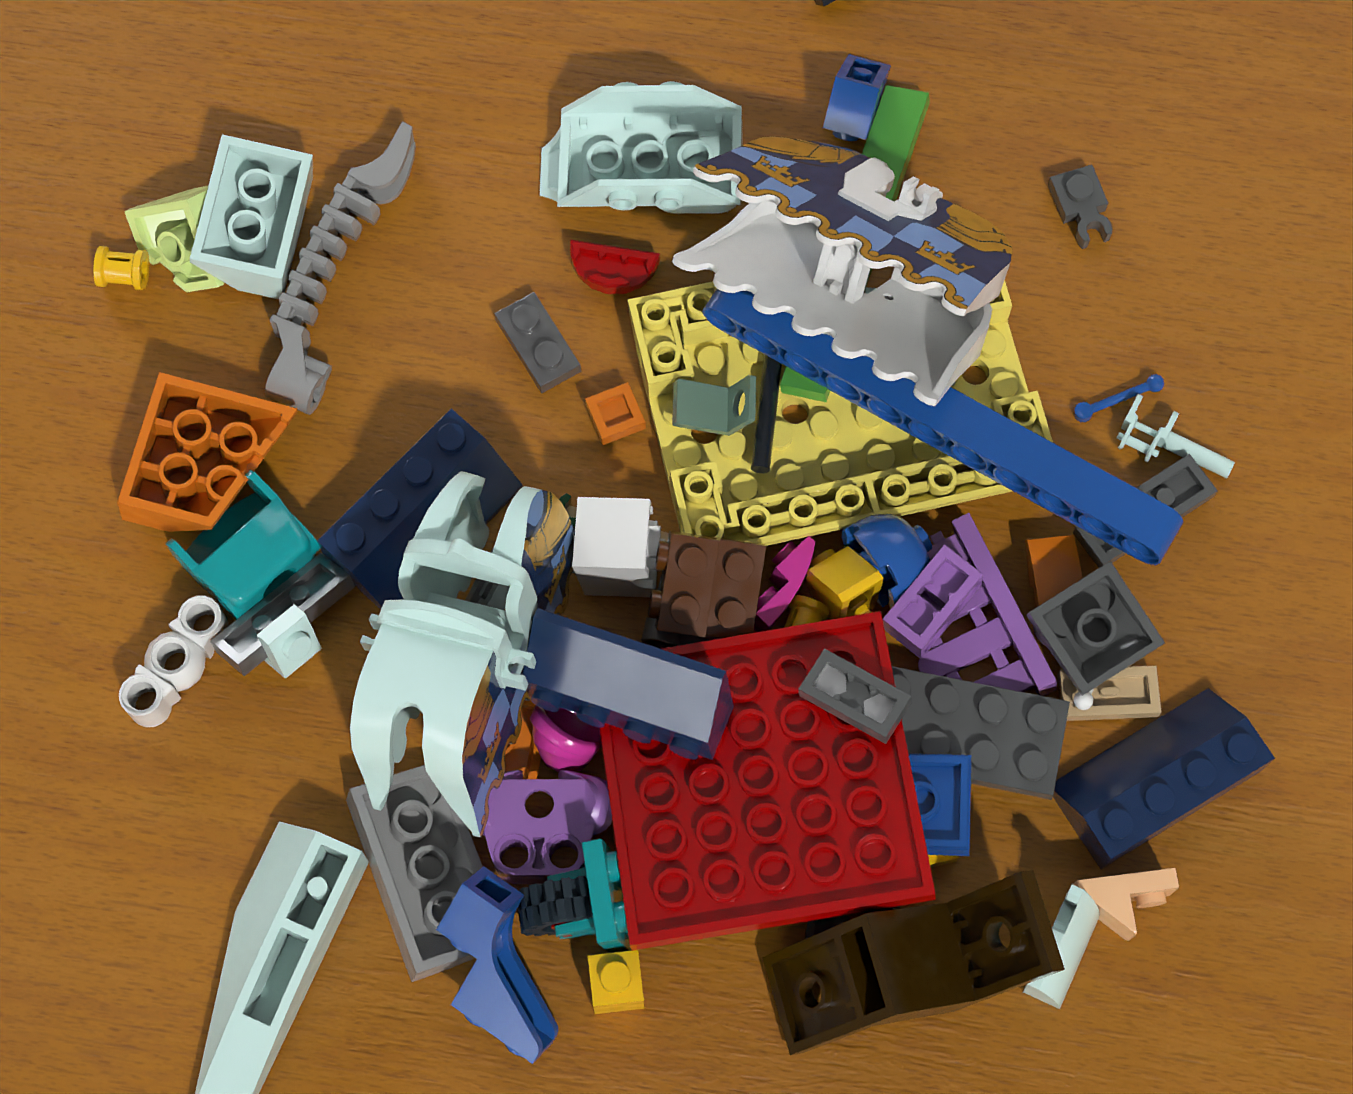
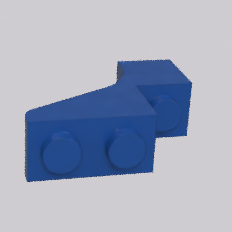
[436,866,558,1064]

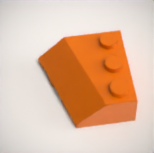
[117,372,298,532]

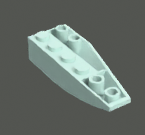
[195,821,369,1094]

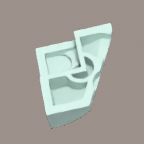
[1023,885,1100,1009]

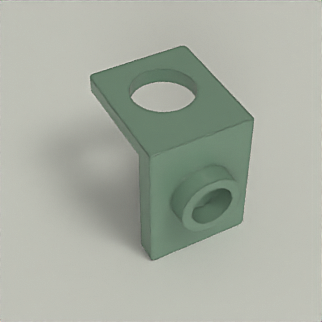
[672,375,756,436]

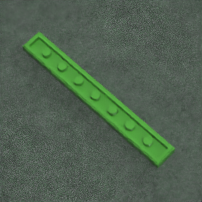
[780,85,930,402]

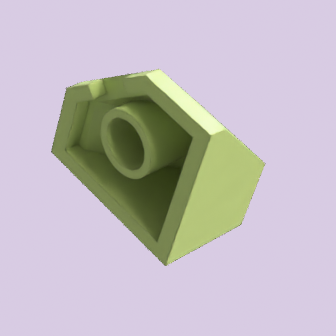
[124,185,224,292]

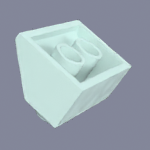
[190,134,313,299]

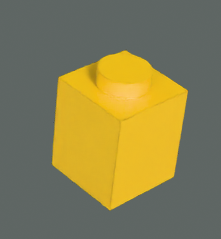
[588,950,644,1014]

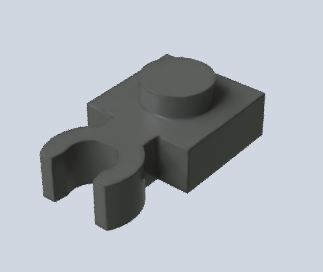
[1048,165,1112,249]

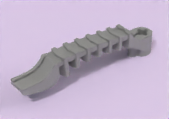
[265,121,416,415]

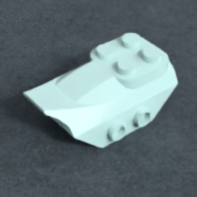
[540,81,743,214]

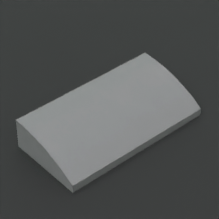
[346,765,482,982]

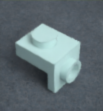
[257,605,322,679]

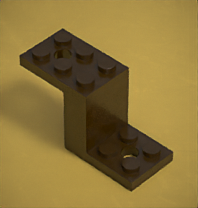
[762,870,1065,1055]

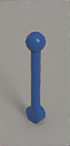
[1074,374,1164,422]

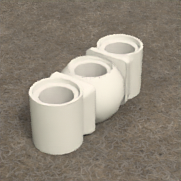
[119,596,229,727]

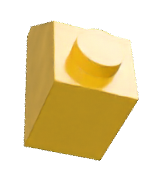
[805,546,884,620]

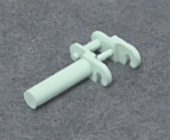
[1117,394,1235,479]

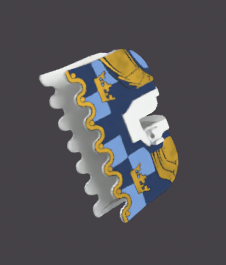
[672,137,1012,406]

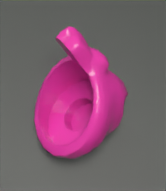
[530,705,602,773]

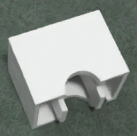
[572,497,665,597]

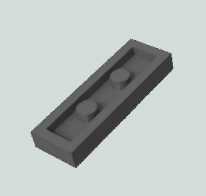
[1073,454,1218,568]

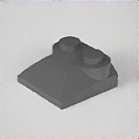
[1026,561,1165,696]

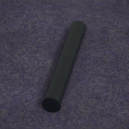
[751,354,782,473]

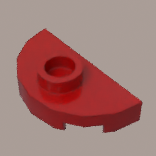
[570,239,660,294]

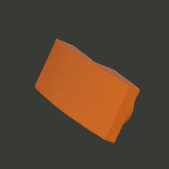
[1025,534,1083,608]

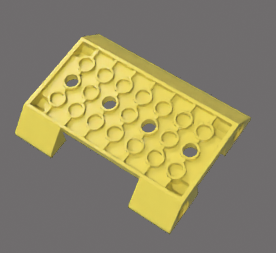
[628,280,1053,546]

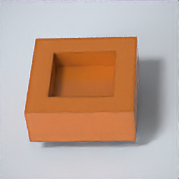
[585,382,646,445]

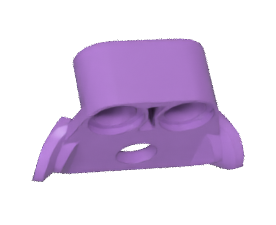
[482,770,612,884]

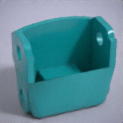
[165,470,320,620]

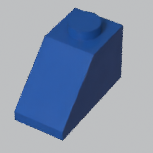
[823,54,891,141]

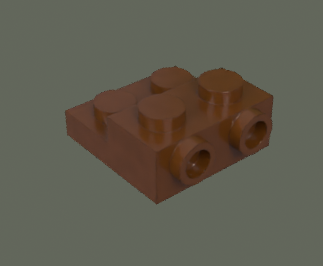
[648,531,766,638]

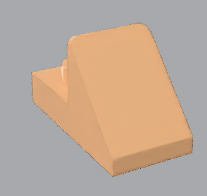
[1073,868,1179,941]

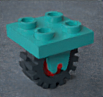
[518,839,632,953]

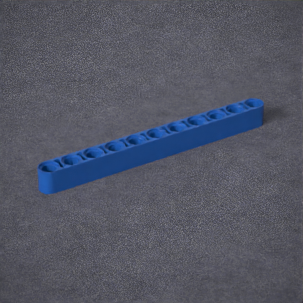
[702,289,1183,565]

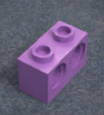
[883,544,983,659]

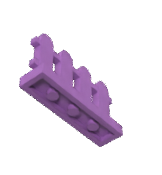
[918,513,1057,696]

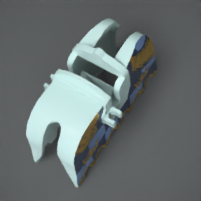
[350,471,575,837]

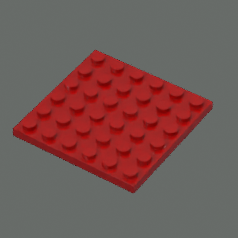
[600,611,936,951]

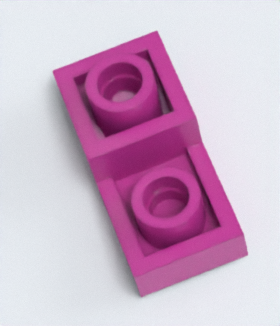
[754,536,815,632]

